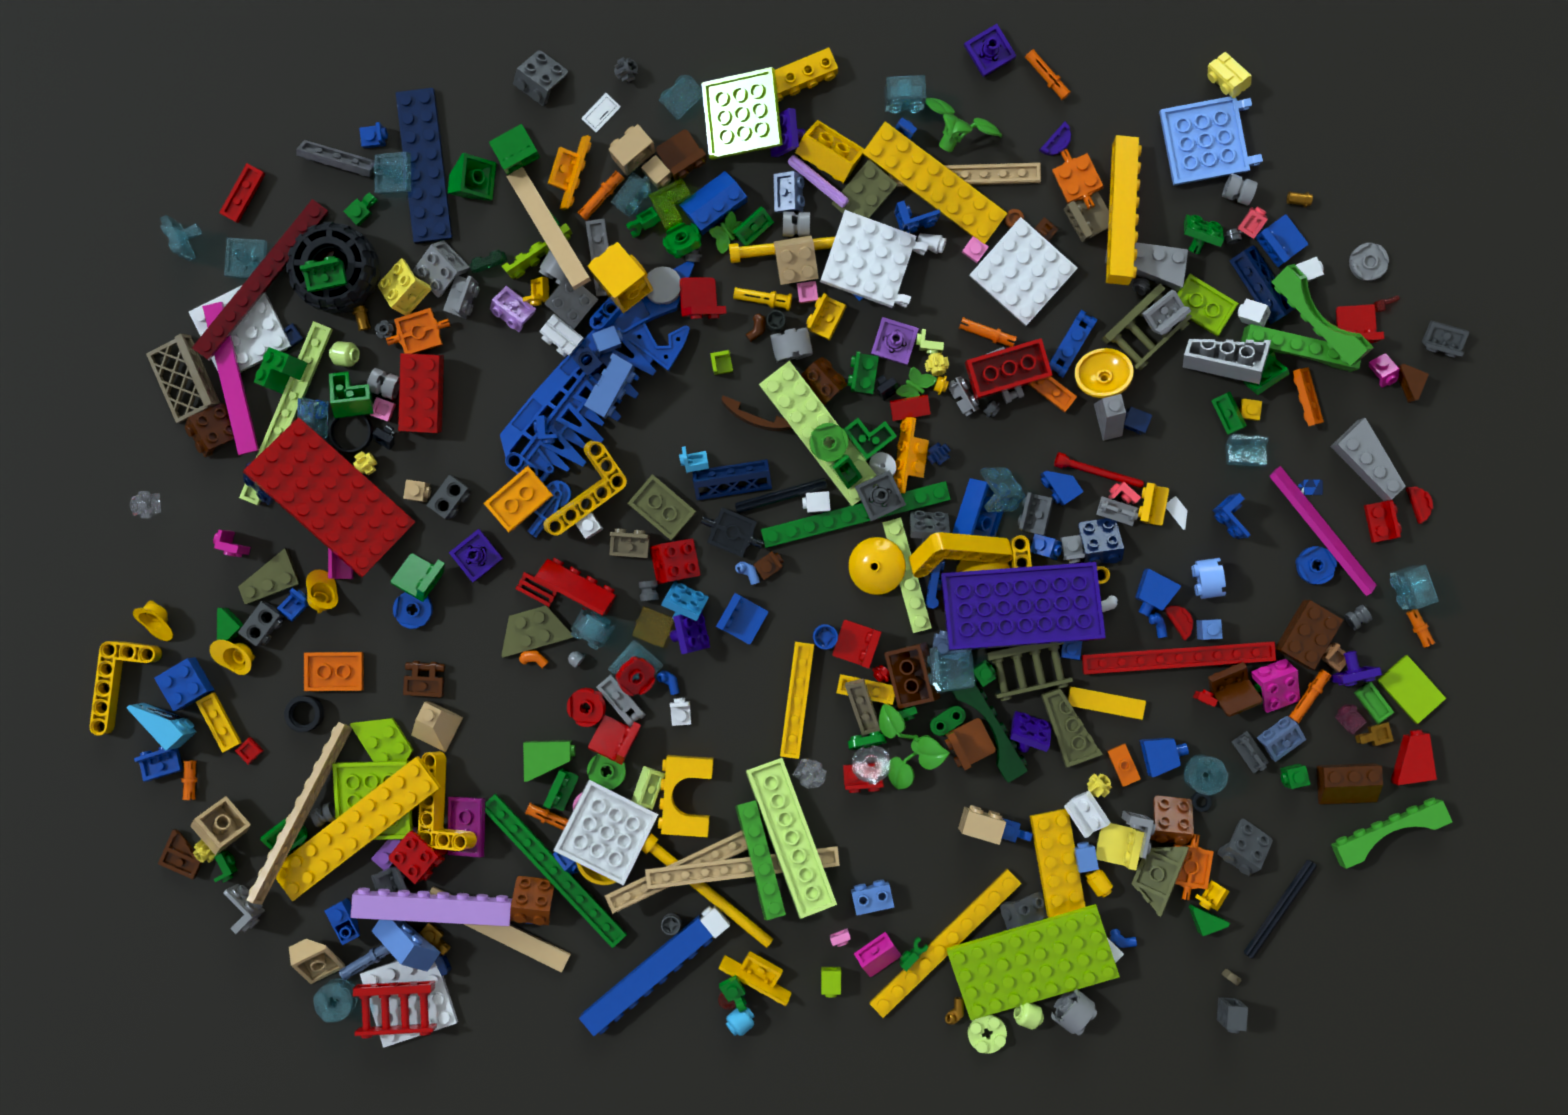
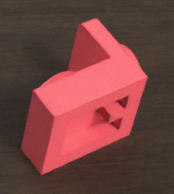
[1238,206,1268,239]
[1108,482,1141,504]

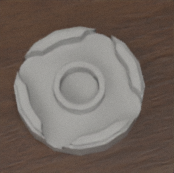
[1349,243,1389,281]
[647,266,681,305]

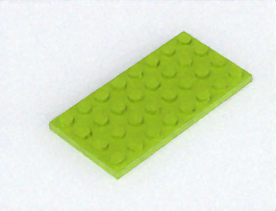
[947,904,1120,1020]

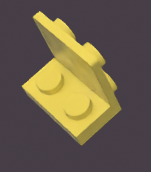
[378,258,432,315]
[1096,823,1144,870]

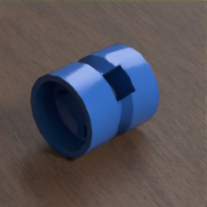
[813,624,838,649]

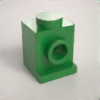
[970,659,997,687]

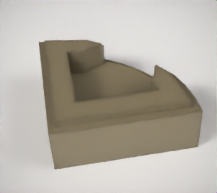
[1222,969,1242,986]

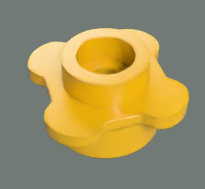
[934,376,949,395]

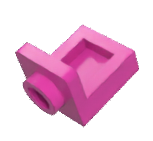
[1369,353,1399,388]

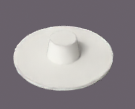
[869,452,896,476]

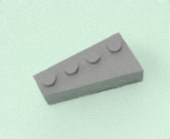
[1105,243,1188,292]
[1183,339,1271,384]
[1330,418,1406,501]

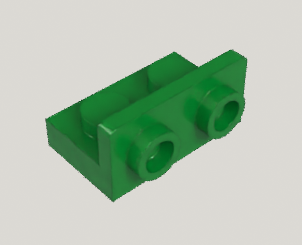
[847,352,879,395]
[543,768,579,811]

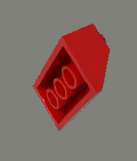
[534,558,617,616]

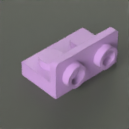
[490,286,536,332]

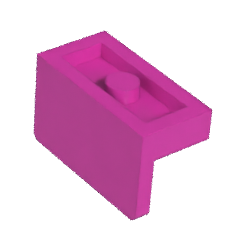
[328,548,353,579]
[854,932,902,977]

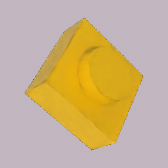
[1240,399,1262,421]

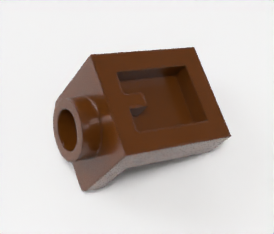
[753,551,784,580]

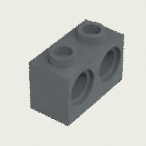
[426,475,471,520]
[238,602,284,646]
[1217,997,1248,1033]

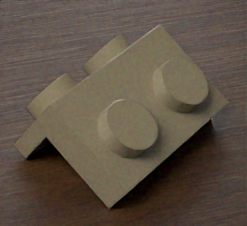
[609,529,650,558]

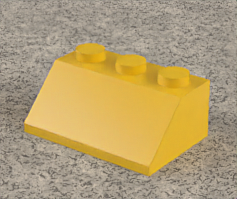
[795,120,864,183]

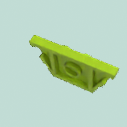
[350,718,414,762]

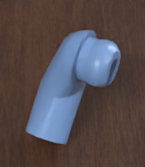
[735,562,760,585]

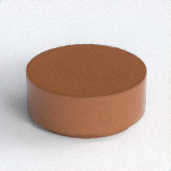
[1004,209,1024,229]

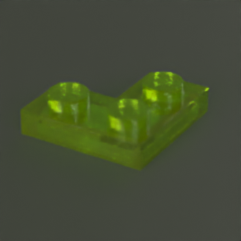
[649,178,691,230]

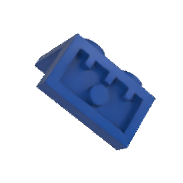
[894,201,941,234]
[1255,214,1308,267]
[1212,493,1251,539]
[716,593,768,644]

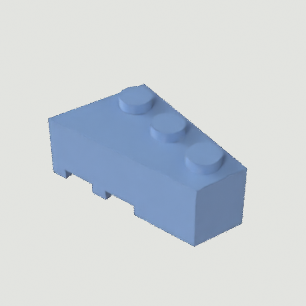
[584,353,636,419]
[372,920,441,972]

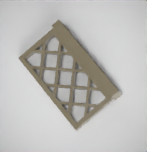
[146,334,220,423]

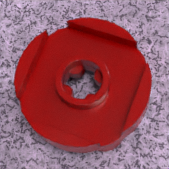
[616,656,655,696]
[567,688,606,727]

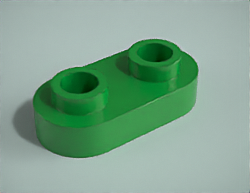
[930,706,966,736]
[848,731,887,750]

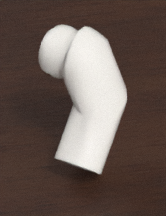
[1101,595,1118,612]

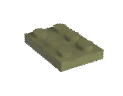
[831,160,898,219]
[628,474,696,541]

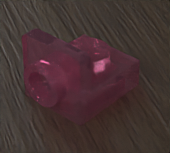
[1335,704,1367,735]

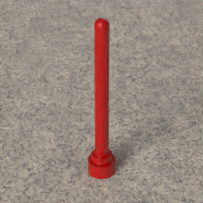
[1054,452,1144,488]

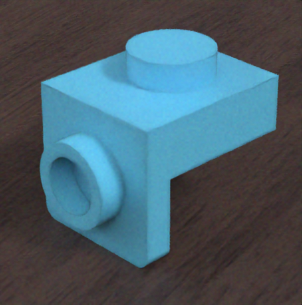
[679,446,709,473]

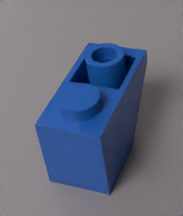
[1040,471,1084,506]
[325,898,360,945]

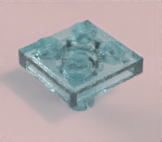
[374,152,411,194]
[160,215,202,261]
[224,238,267,278]

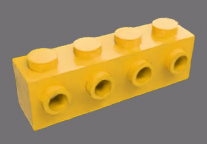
[775,47,838,102]

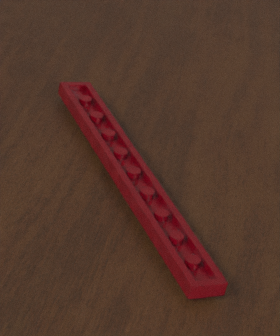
[192,199,329,361]

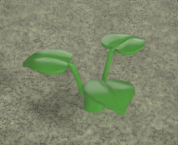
[923,98,1003,152]
[878,704,950,790]

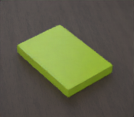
[1177,274,1239,337]
[1377,655,1446,724]

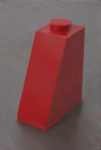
[1391,730,1437,785]

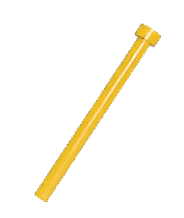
[729,236,836,263]
[641,833,773,948]

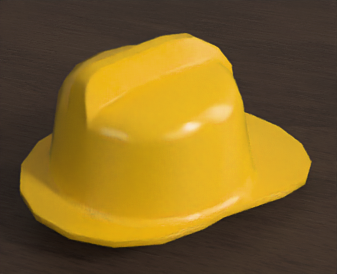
[306,569,338,613]
[133,600,173,641]
[210,640,255,675]

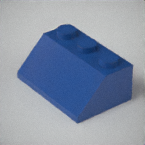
[679,171,748,235]
[952,478,1010,537]

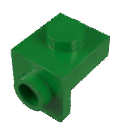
[213,850,238,883]

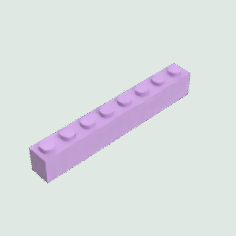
[351,888,512,926]

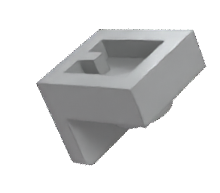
[1060,535,1085,563]

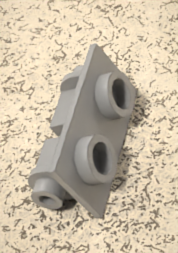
[948,376,980,417]
[1096,496,1138,526]

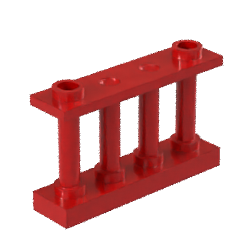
[353,980,437,1038]

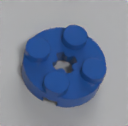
[1295,546,1337,584]
[393,592,433,629]

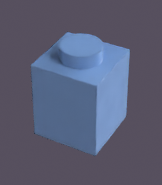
[592,326,623,355]
[1196,619,1223,640]
[1074,842,1099,873]

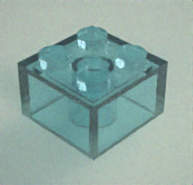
[884,75,926,114]
[1390,565,1439,609]

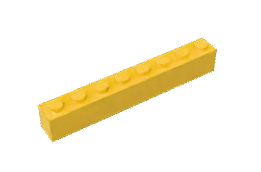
[1106,135,1142,285]

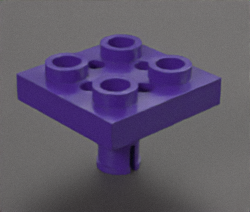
[964,24,1016,77]
[770,108,805,157]
[449,529,504,583]
[670,612,710,654]
[1330,651,1382,686]
[1010,711,1051,752]

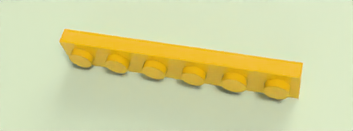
[780,642,814,759]

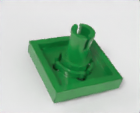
[1184,214,1224,254]

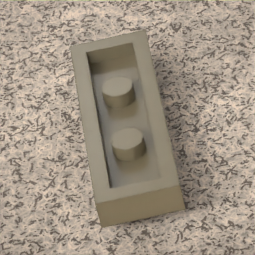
[845,678,881,735]

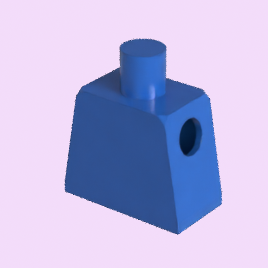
[1135,569,1181,617]
[1139,738,1189,777]

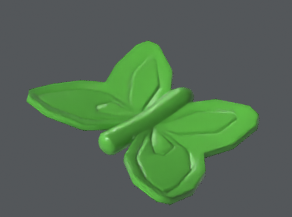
[709,211,743,254]
[896,367,937,398]

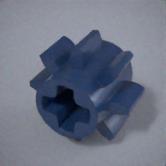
[927,442,951,465]

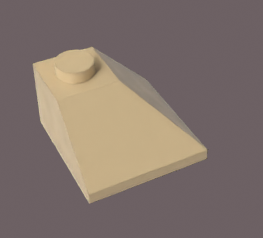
[411,701,463,752]
[289,939,345,984]

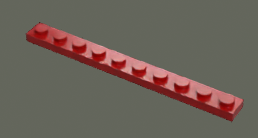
[1082,641,1276,674]

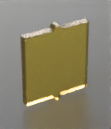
[632,606,674,648]

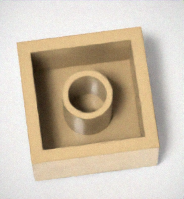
[609,124,656,176]
[774,235,819,285]
[191,796,251,856]
[958,805,1006,845]

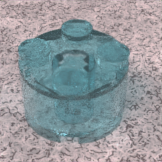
[571,608,616,650]
[1184,754,1228,796]
[313,978,359,1022]

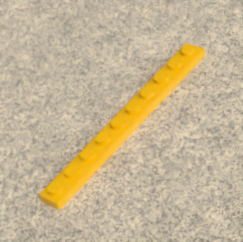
[869,869,1021,1018]

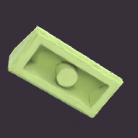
[631,766,665,810]

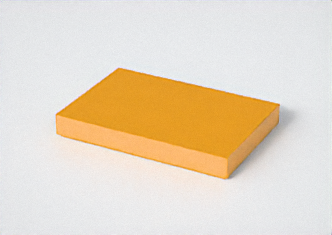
[484,466,554,533]

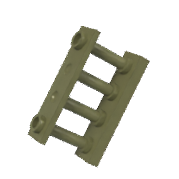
[1102,284,1192,371]
[985,642,1073,701]

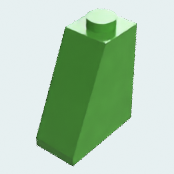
[523,740,576,782]

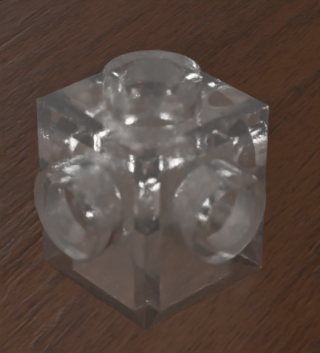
[130,491,161,519]
[793,759,827,789]

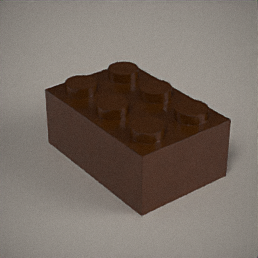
[1275,600,1343,670]

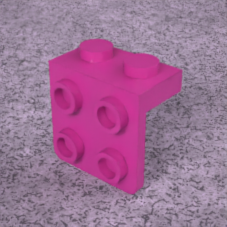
[1251,659,1300,713]

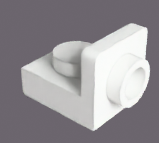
[670,698,692,726]

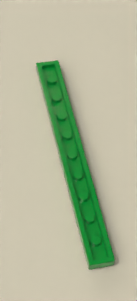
[761,481,951,548]
[485,793,627,948]

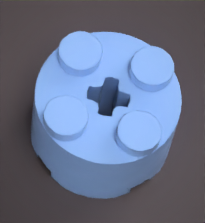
[1191,558,1226,599]

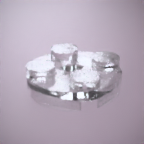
[852,746,890,784]

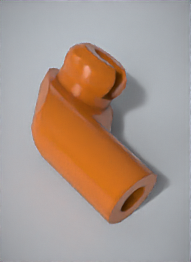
[519,650,549,669]

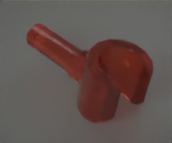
[1374,295,1400,312]

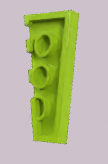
[502,223,572,279]

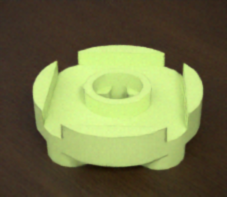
[967,1014,1007,1054]

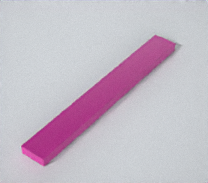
[202,302,259,455]
[1270,466,1377,596]

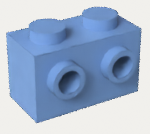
[851,879,894,915]

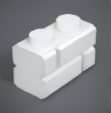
[540,314,584,357]

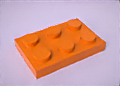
[304,652,364,691]

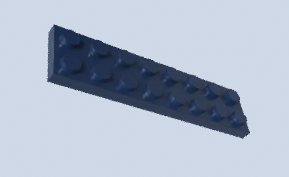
[395,88,453,244]

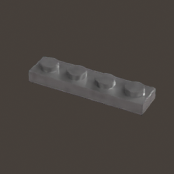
[296,140,377,177]
[585,219,609,298]

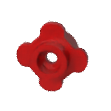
[872,665,890,683]

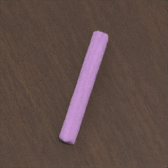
[788,155,849,208]

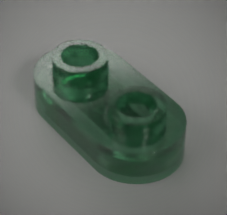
[469,250,508,273]

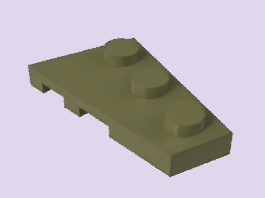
[238,548,301,605]

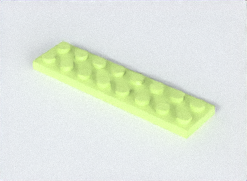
[758,361,878,506]
[746,758,837,919]

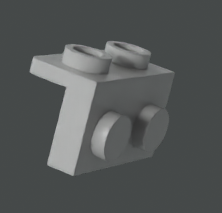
[1142,290,1191,335]

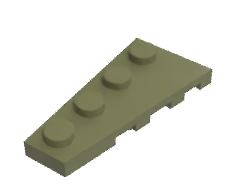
[1041,688,1103,767]

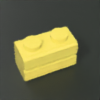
[1207,52,1252,98]

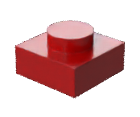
[1193,689,1218,707]

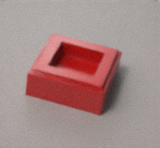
[235,737,264,765]

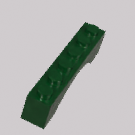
[946,671,1028,783]

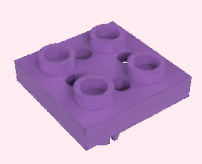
[871,317,919,366]

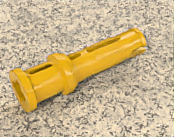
[733,287,792,311]

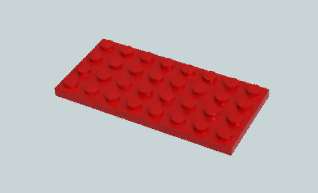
[243,417,415,577]

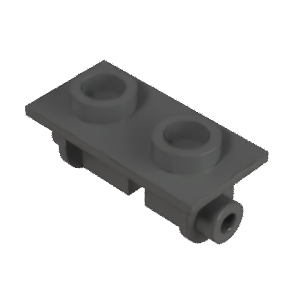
[1231,731,1269,773]

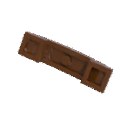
[721,396,792,431]

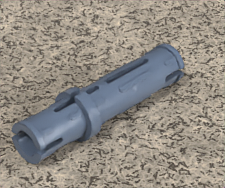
[339,944,390,981]

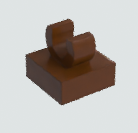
[1034,217,1059,241]

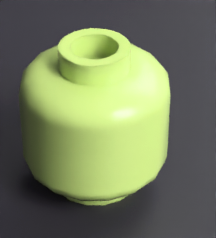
[329,341,360,367]
[1013,1003,1044,1030]

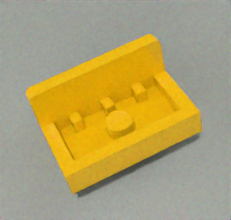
[806,293,847,341]
[1138,483,1169,526]

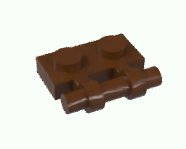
[403,661,445,697]

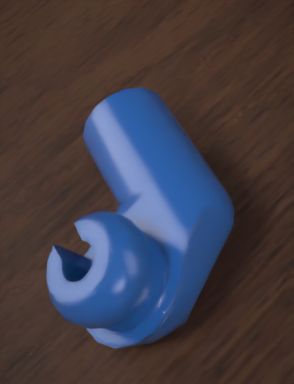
[1149,613,1168,638]

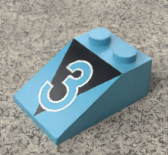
[126,703,197,751]

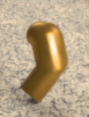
[945,997,964,1025]

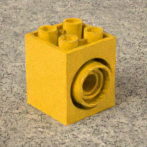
[587,242,653,314]

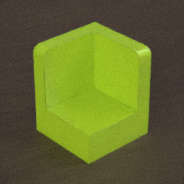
[710,350,733,375]

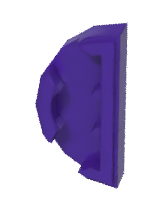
[1039,121,1071,156]

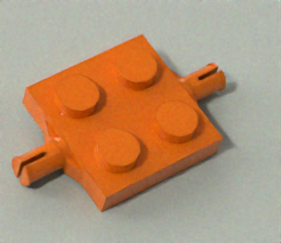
[1052,149,1103,209]
[386,308,451,354]
[1173,834,1214,900]

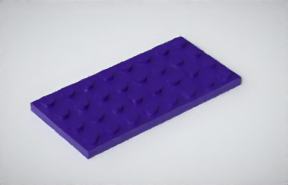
[941,562,1106,651]

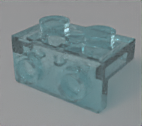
[659,75,703,120]
[297,397,329,439]
[1225,434,1269,467]

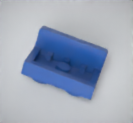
[134,746,183,782]

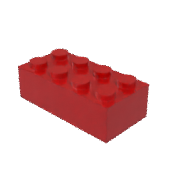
[965,338,1052,400]
[398,353,444,433]

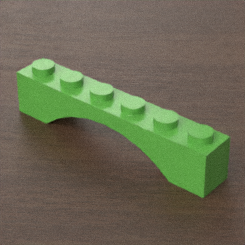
[1272,264,1374,366]
[1241,324,1361,372]
[1331,798,1452,869]
[735,800,786,920]

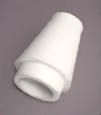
[917,233,946,254]

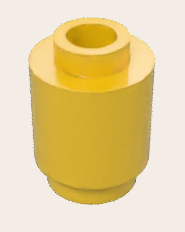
[1085,869,1113,897]

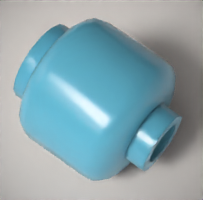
[726,1007,755,1036]

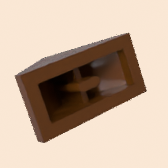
[1398,364,1429,403]

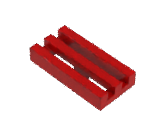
[515,572,558,607]

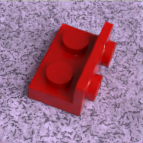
[1364,500,1402,543]
[843,762,884,793]

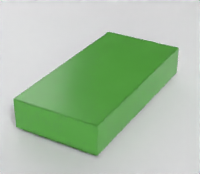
[1354,681,1394,724]

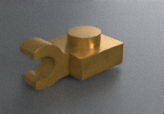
[1355,722,1394,746]
[419,922,451,955]

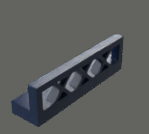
[1229,245,1294,324]
[692,459,772,500]

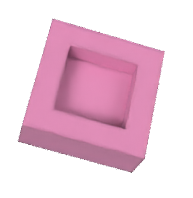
[962,236,989,263]
[797,281,818,304]
[370,397,396,422]
[830,928,851,947]

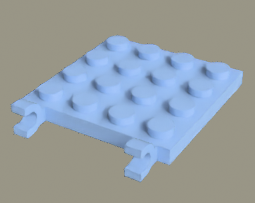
[1159,96,1263,186]

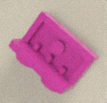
[213,529,251,557]

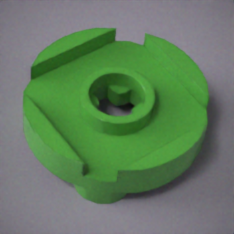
[809,423,848,462]
[587,754,626,790]

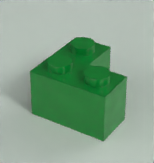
[254,347,308,394]
[329,372,374,418]
[843,418,897,461]

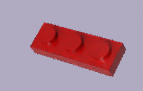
[219,163,265,223]

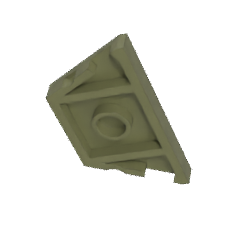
[502,606,574,658]
[1132,846,1190,917]

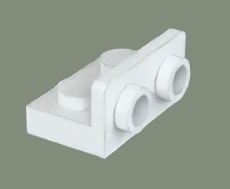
[1064,791,1111,838]

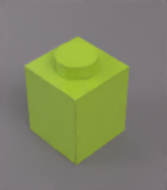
[821,967,841,998]

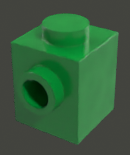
[1280,764,1310,789]

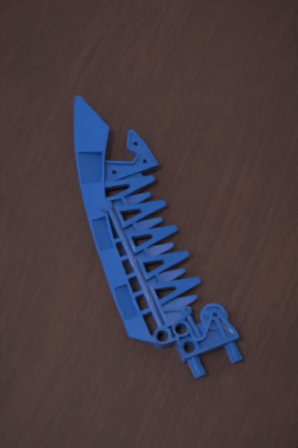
[500,261,695,538]

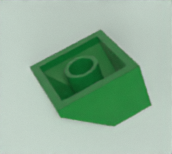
[448,153,496,200]

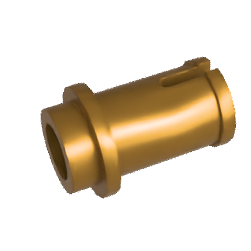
[1286,192,1313,207]
[352,306,371,331]

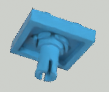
[661,581,709,621]

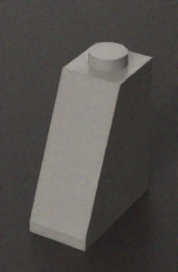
[1094,394,1126,441]

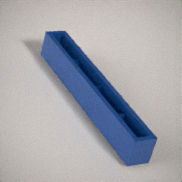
[579,915,713,1036]

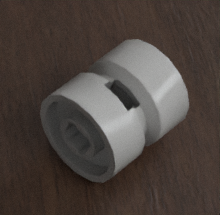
[1222,173,1258,206]
[783,211,810,237]
[367,368,400,400]

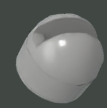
[568,651,585,668]

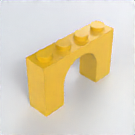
[658,755,714,837]

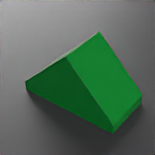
[829,454,863,489]
[217,608,244,642]
[1189,904,1230,936]

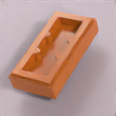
[1107,743,1141,787]

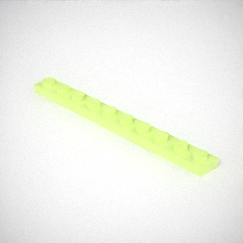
[239,321,333,505]

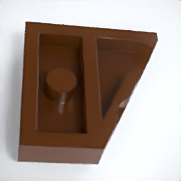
[158,829,202,879]

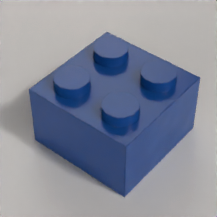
[154,657,214,711]

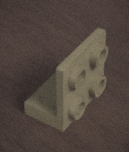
[1064,191,1109,243]

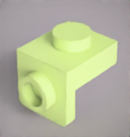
[916,329,944,355]

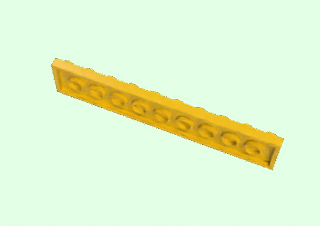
[276,756,441,902]

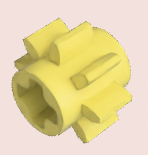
[925,353,950,376]
[353,451,378,475]
[1087,773,1112,798]
[193,839,218,863]

